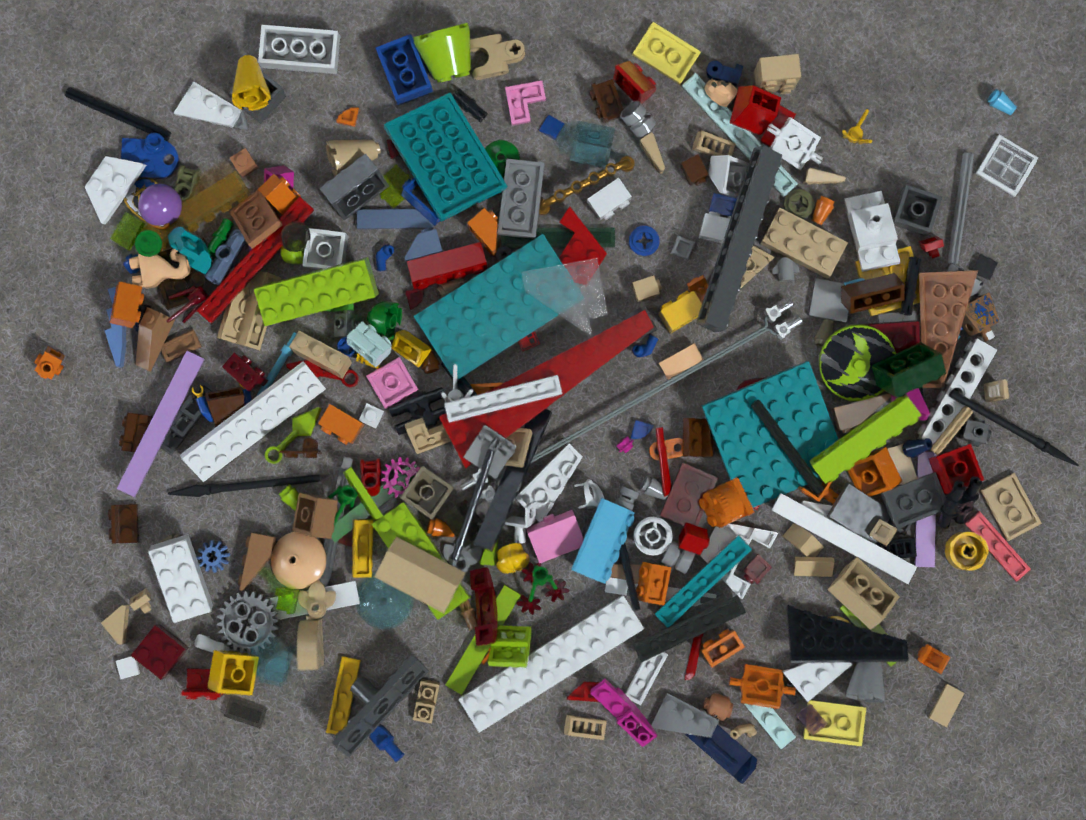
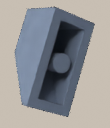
[404,227,443,263]

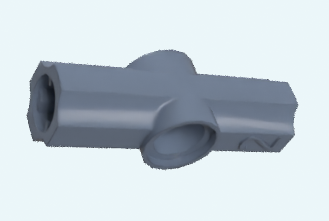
[205,228,246,285]

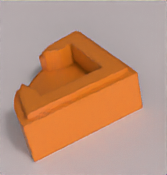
[336,107,359,127]

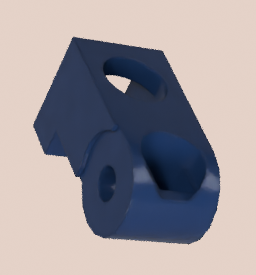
[706,61,743,87]

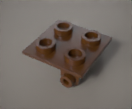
[279,438,322,458]

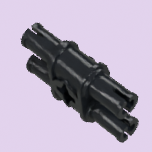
[388,387,446,435]
[937,477,982,529]

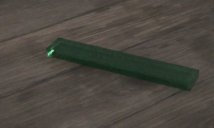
[501,228,615,248]

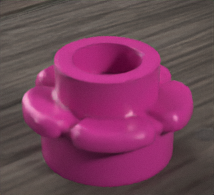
[616,436,634,453]

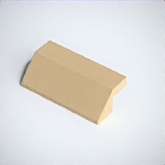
[217,271,281,351]
[375,537,465,613]

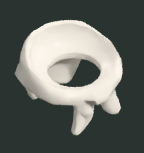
[574,479,604,509]

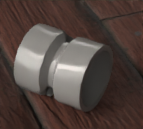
[620,101,656,137]
[661,540,695,574]

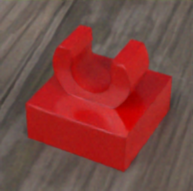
[919,236,944,259]

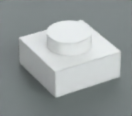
[359,403,384,428]

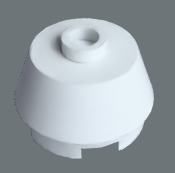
[634,517,672,555]

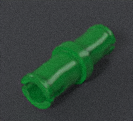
[207,218,234,257]

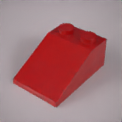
[613,61,657,104]

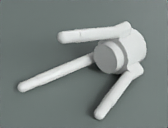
[441,364,473,403]

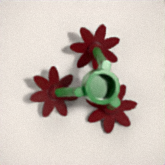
[517,562,569,615]

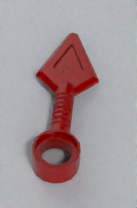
[286,360,359,388]

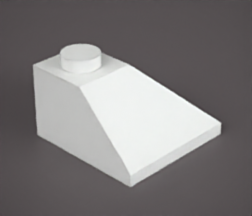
[708,155,749,198]

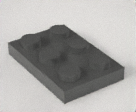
[881,472,946,529]

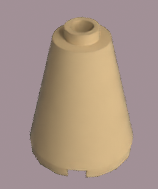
[326,139,381,177]

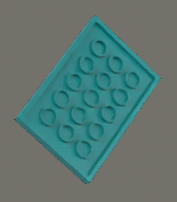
[384,93,508,222]

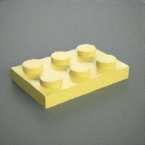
[632,22,701,85]
[803,700,866,746]

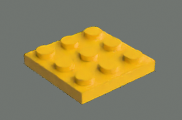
[854,246,920,317]

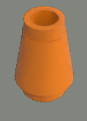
[811,196,835,225]
[427,517,456,537]

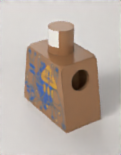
[962,293,999,342]

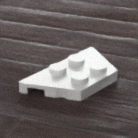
[85,156,147,224]

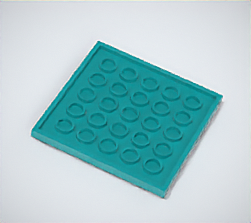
[701,361,839,508]

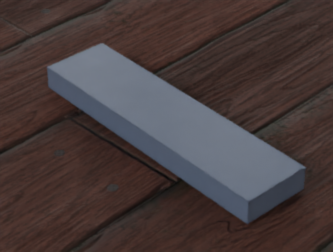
[357,209,434,229]

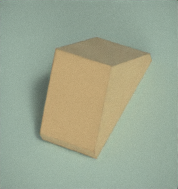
[782,523,824,557]
[101,605,130,644]

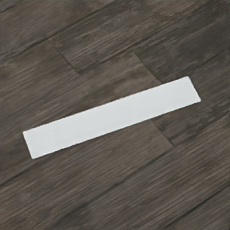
[243,581,360,625]

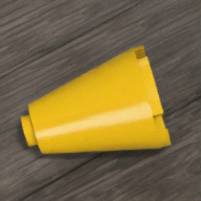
[232,55,271,111]

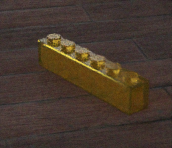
[138,171,251,252]

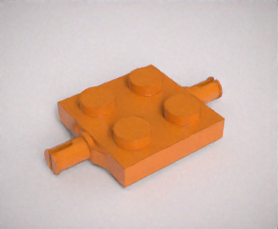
[729,664,796,709]

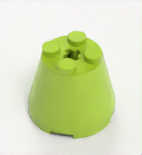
[413,23,471,83]

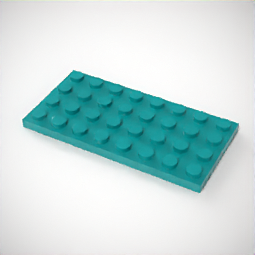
[414,234,585,380]

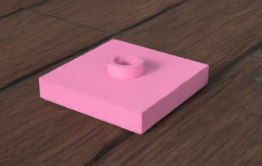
[366,357,418,409]

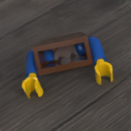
[192,383,252,427]

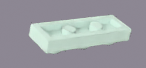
[744,704,796,749]

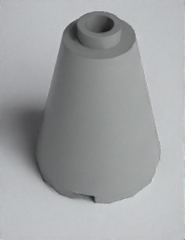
[846,662,885,703]

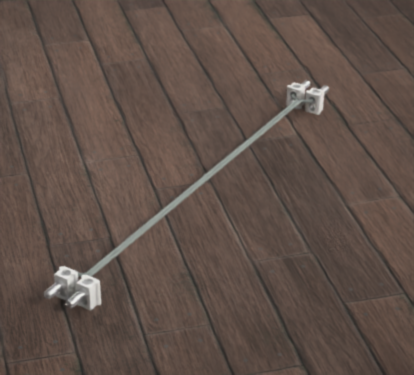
[460,301,803,505]

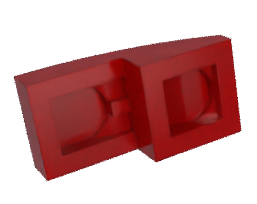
[760,106,796,147]

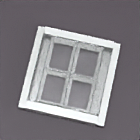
[976,135,1038,197]

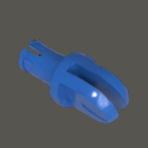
[369,725,405,762]

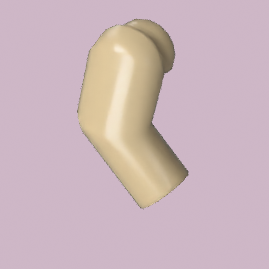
[730,723,757,739]

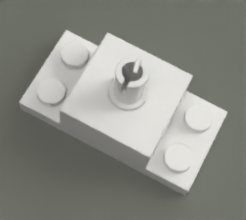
[844,191,900,272]

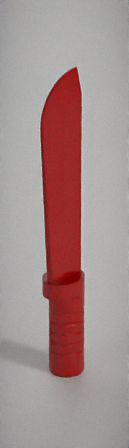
[655,427,671,497]
[685,612,704,680]

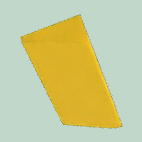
[391,330,432,367]

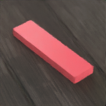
[965,511,1031,582]

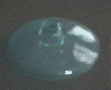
[356,573,414,629]

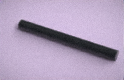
[619,543,640,611]

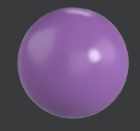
[138,184,182,226]

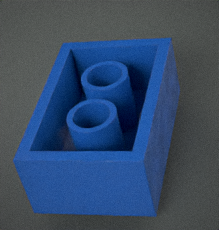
[376,34,433,105]

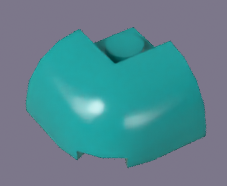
[167,227,211,274]

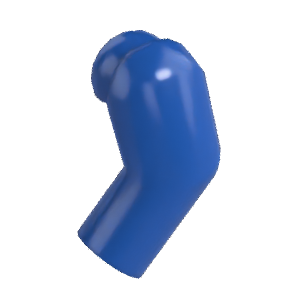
[376,245,394,271]
[632,335,658,358]

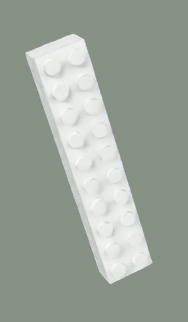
[459,595,644,733]

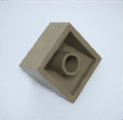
[400,466,454,519]

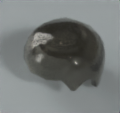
[281,222,311,252]

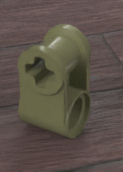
[174,165,201,204]

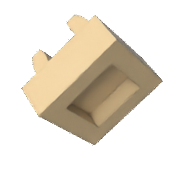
[869,519,897,546]
[130,588,151,614]

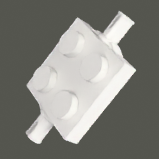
[767,117,823,170]

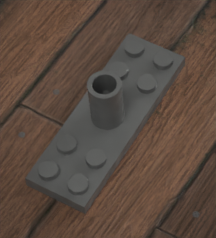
[331,655,429,758]

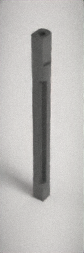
[319,457,353,587]

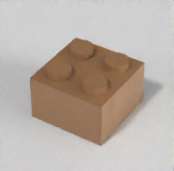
[292,493,338,539]

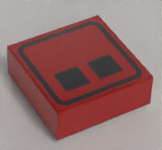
[518,331,540,352]

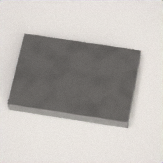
[827,483,890,544]

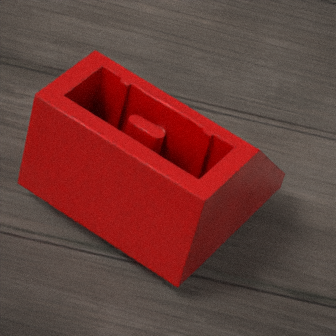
[730,85,781,135]

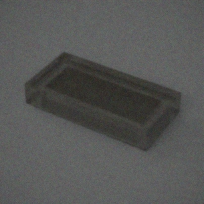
[224,697,267,728]

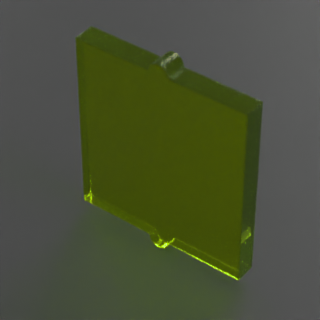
[380,164,418,209]
[110,211,145,251]

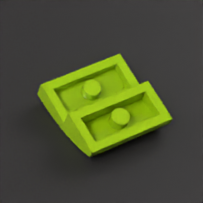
[488,626,531,668]

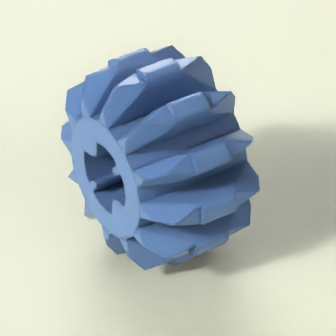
[197,540,230,573]

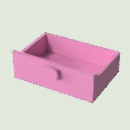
[526,510,584,564]

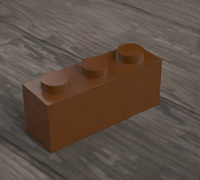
[841,273,905,314]

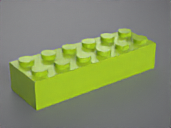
[254,257,379,326]
[372,502,471,620]

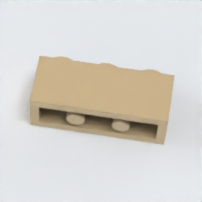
[289,331,352,379]

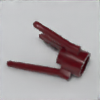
[166,285,208,323]

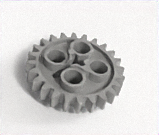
[217,591,280,654]

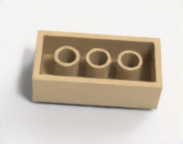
[760,208,848,279]

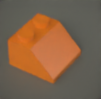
[467,208,498,257]
[848,447,902,497]

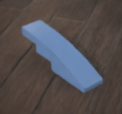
[105,287,126,368]

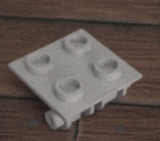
[463,425,517,479]

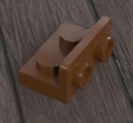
[683,418,713,457]
[108,504,139,544]

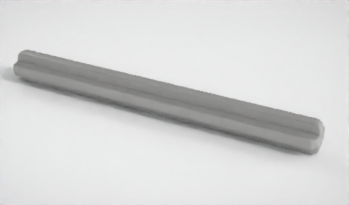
[947,153,974,265]

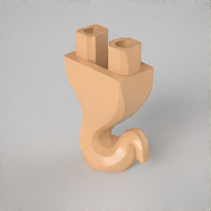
[129,248,190,289]

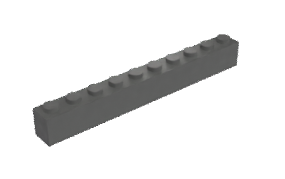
[696,145,782,333]

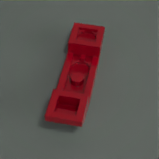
[470,567,498,647]

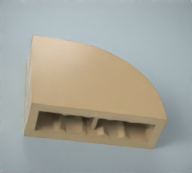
[297,616,324,670]

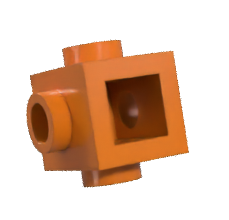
[34,346,65,380]

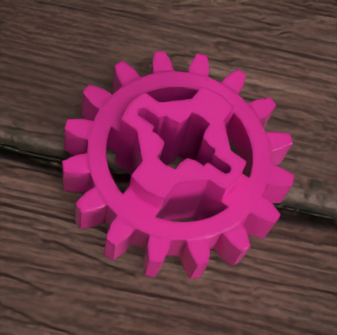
[381,457,420,498]

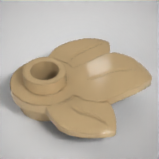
[298,580,336,619]

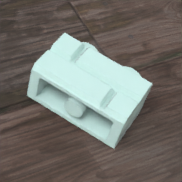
[347,322,392,367]

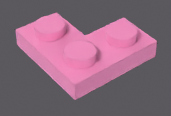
[505,81,546,126]

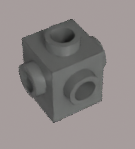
[959,418,991,447]

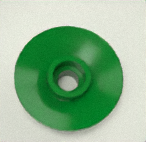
[485,140,520,177]

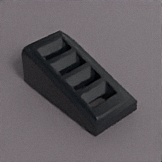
[875,537,917,559]

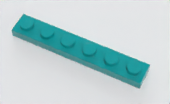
[655,535,752,628]

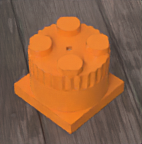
[699,477,754,528]

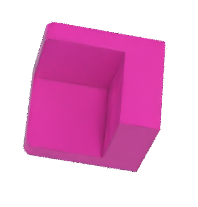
[264,165,294,190]

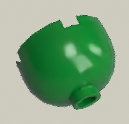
[367,301,402,340]

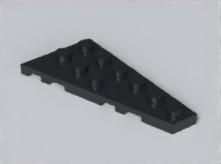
[787,605,909,663]

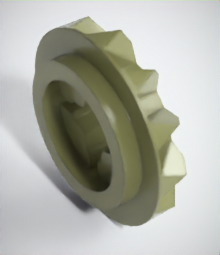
[784,189,815,219]

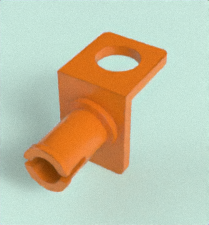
[798,481,839,504]

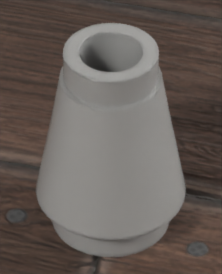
[640,476,669,500]

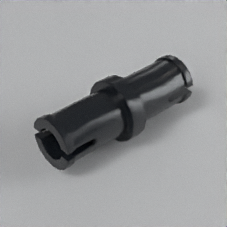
[452,88,488,122]

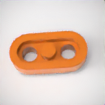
[649,438,683,461]

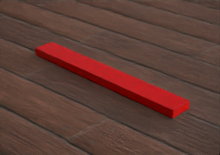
[196,196,314,324]

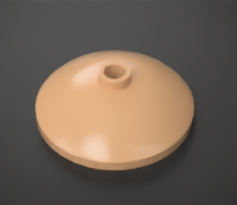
[271,532,326,589]

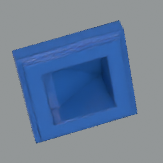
[539,115,565,140]

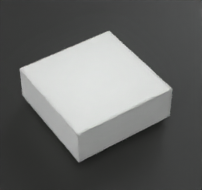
[116,657,140,679]

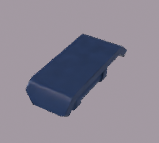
[685,724,757,784]

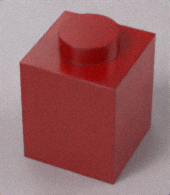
[678,522,710,555]

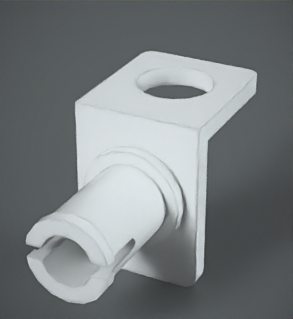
[505,501,536,543]

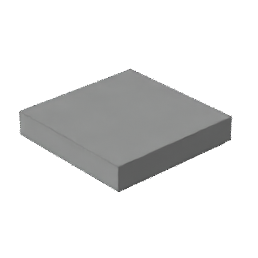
[808,278,849,323]

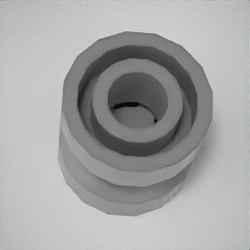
[615,486,639,511]

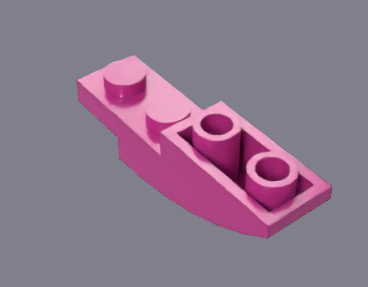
[591,679,657,747]

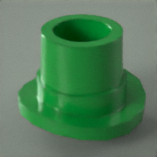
[135,230,162,257]

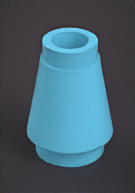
[987,89,1017,115]

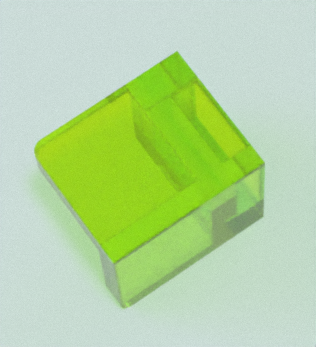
[275,586,300,615]

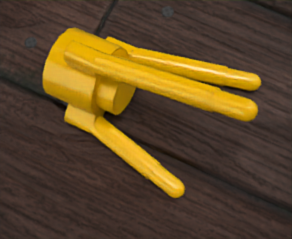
[842,109,872,145]

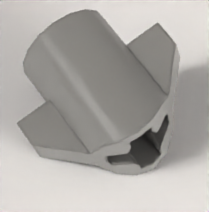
[772,257,800,282]

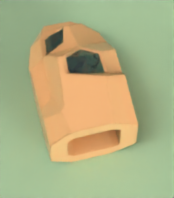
[705,79,738,107]

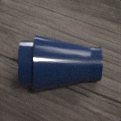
[903,438,933,458]

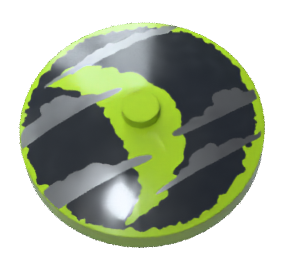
[819,324,896,401]

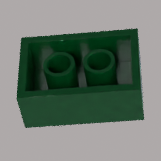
[872,342,946,398]

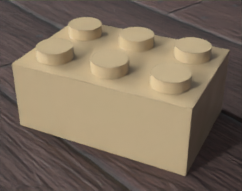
[754,54,801,94]
[828,557,900,630]

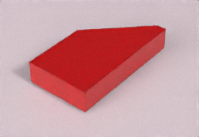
[567,681,600,702]

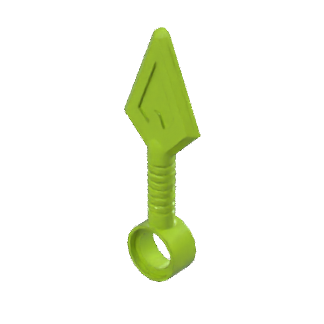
[265,407,321,464]

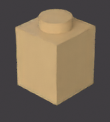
[632,276,662,303]

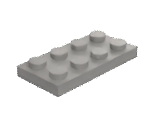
[498,159,545,239]

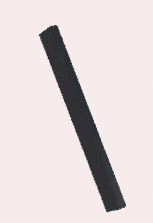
[473,409,552,552]

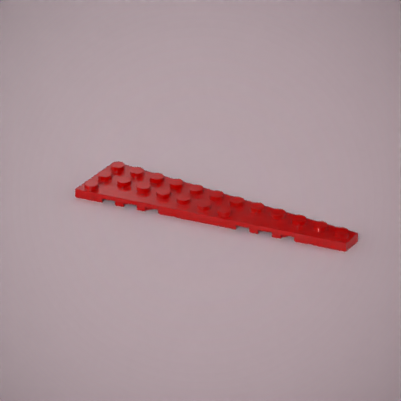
[439,310,654,469]

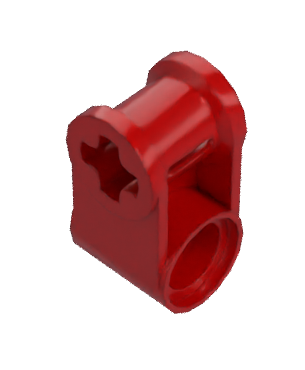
[360,458,381,496]

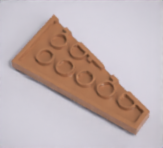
[919,270,978,388]

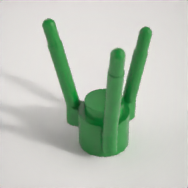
[327,485,358,525]

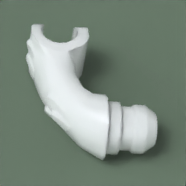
[194,634,230,653]

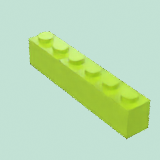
[810,395,921,484]

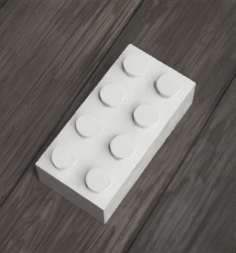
[258,25,340,74]
[148,534,213,623]

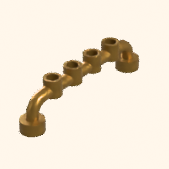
[539,156,635,215]

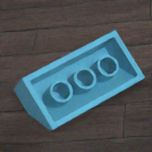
[571,498,635,584]

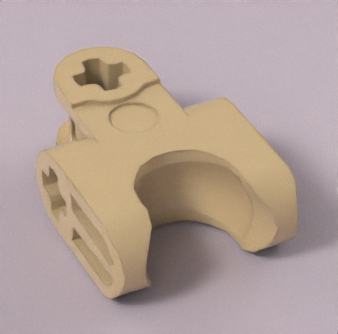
[470,34,525,80]

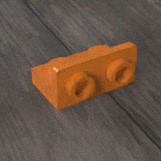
[636,562,672,605]

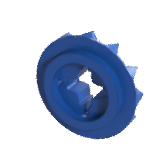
[629,226,660,256]

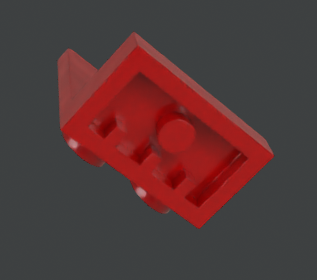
[181,668,224,700]

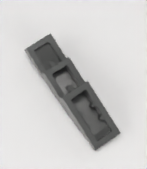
[160,380,218,456]

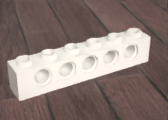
[917,338,997,444]

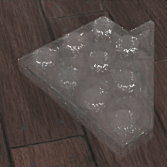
[521,258,608,336]

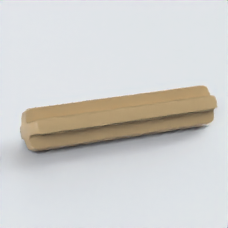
[930,406,973,455]

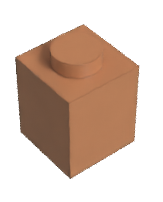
[230,148,259,178]

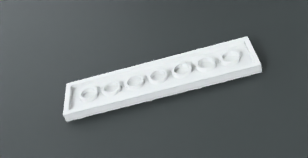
[180,361,326,482]

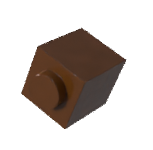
[680,154,709,186]

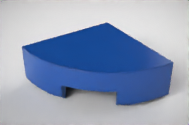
[630,420,654,439]

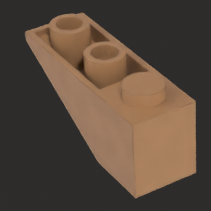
[238,533,276,591]

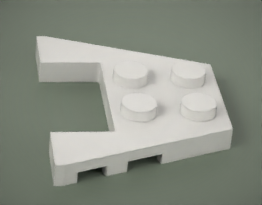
[700,524,778,599]

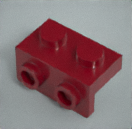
[222,352,268,391]

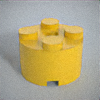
[945,532,989,571]

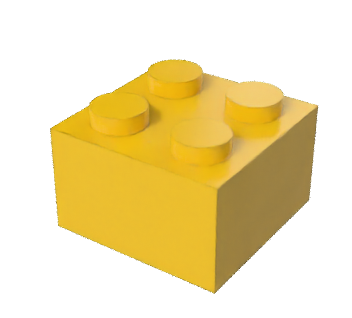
[658,290,702,334]
[207,650,259,695]

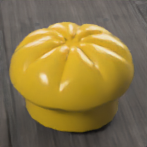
[496,543,530,574]

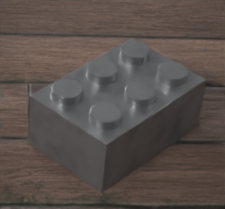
[320,154,389,221]

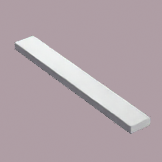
[771,493,917,584]

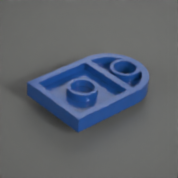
[121,138,179,179]

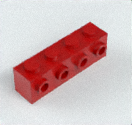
[407,242,488,289]

